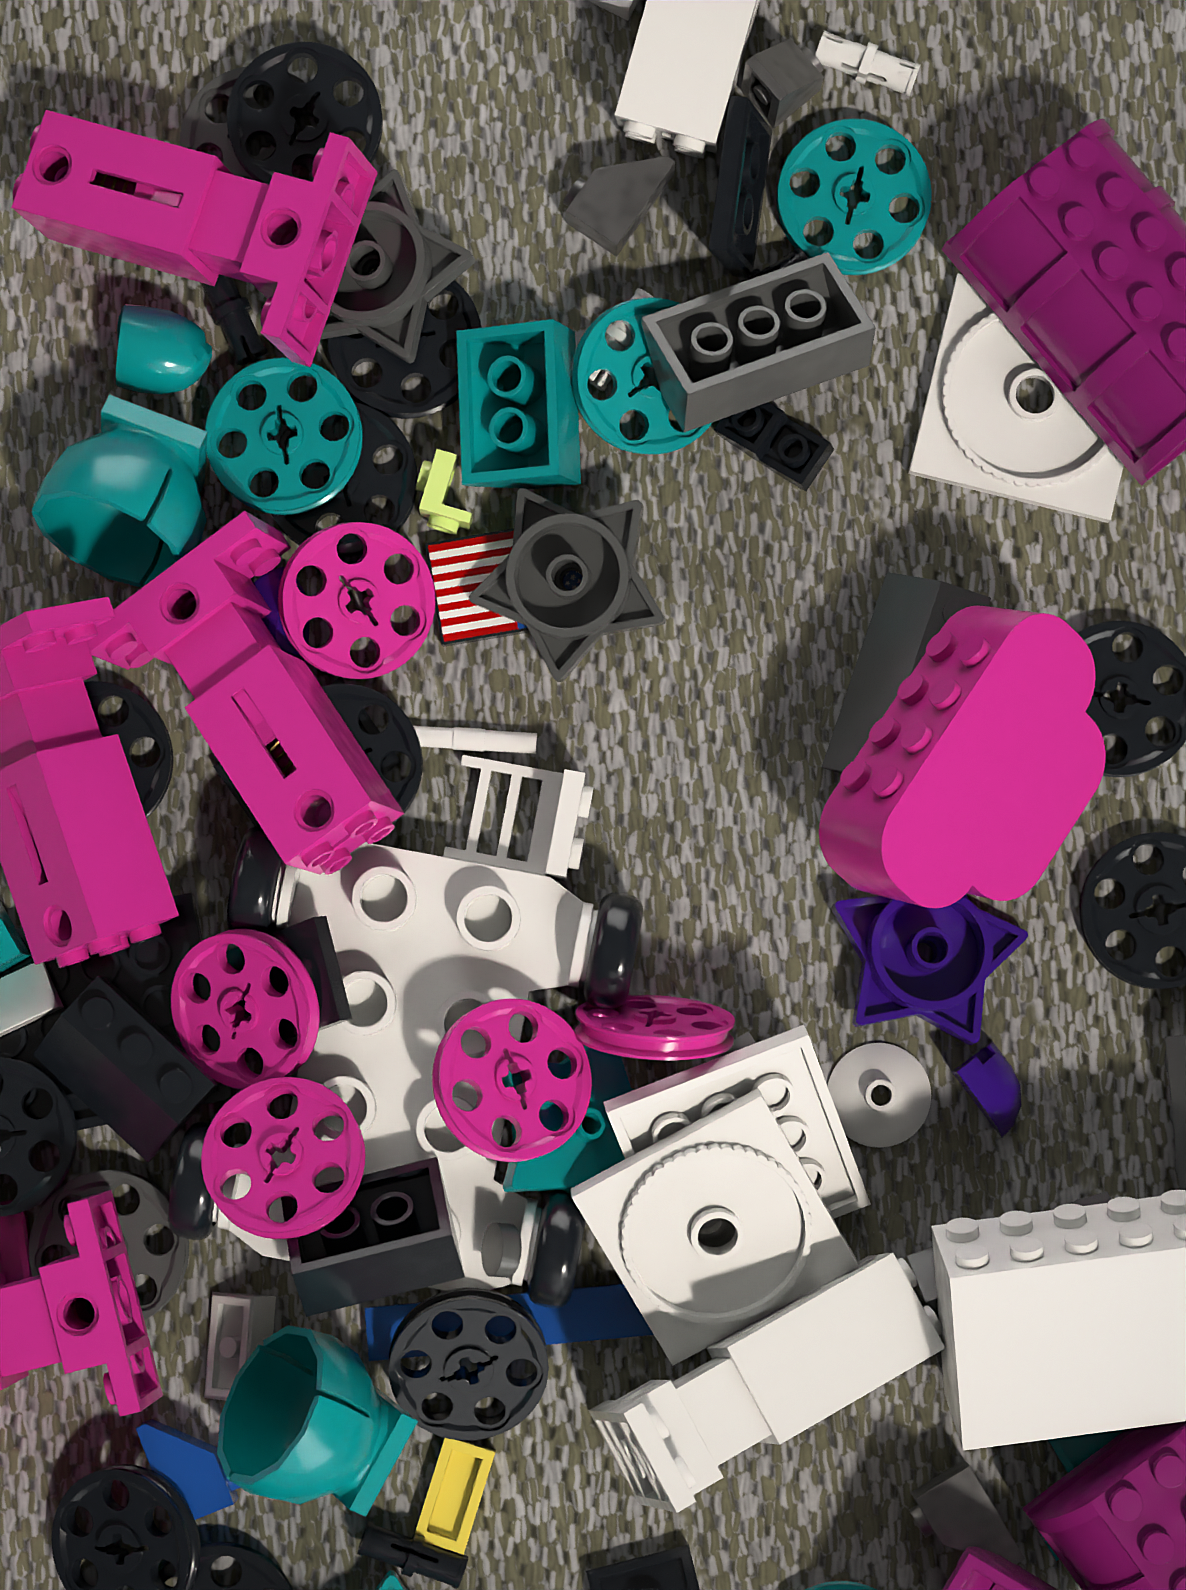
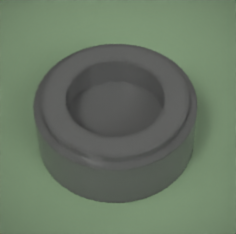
[481,1222,522,1278]

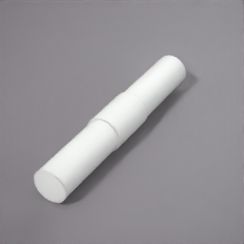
[413,726,537,754]

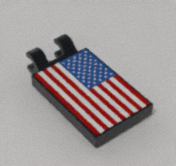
[425,528,582,647]

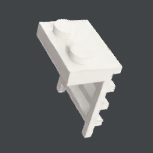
[443,755,594,881]

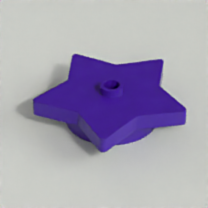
[831,894,1028,1045]

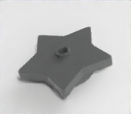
[321,169,475,363]
[469,488,666,682]

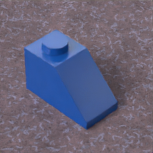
[136,1419,240,1522]

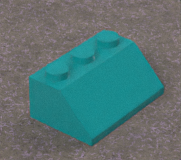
[456,319,581,489]

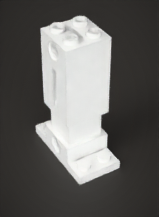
[615,0,760,159]
[588,1253,945,1513]

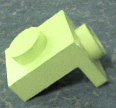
[416,449,472,534]

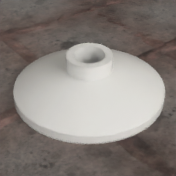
[827,1043,931,1148]

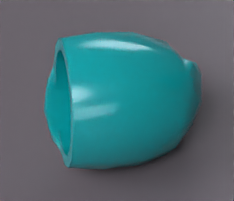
[116,304,212,395]

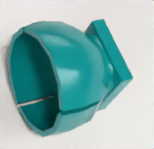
[32,394,207,588]
[217,1325,418,1517]

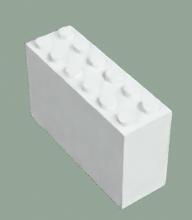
[931,1190,1186,1451]

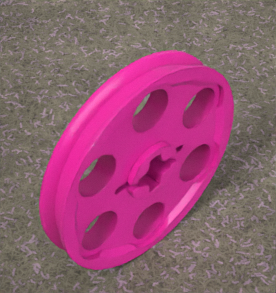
[278,522,435,679]
[171,929,320,1089]
[575,995,735,1060]
[432,998,592,1162]
[201,1077,366,1239]

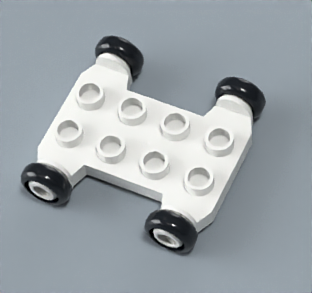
[168,826,643,1308]

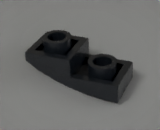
[714,402,834,491]

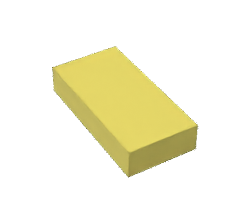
[415,1438,496,1555]

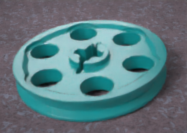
[776,119,932,275]
[572,298,713,454]
[205,357,363,515]

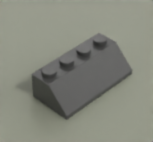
[641,252,876,432]
[821,572,991,774]

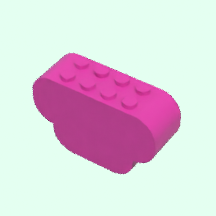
[819,605,1106,908]

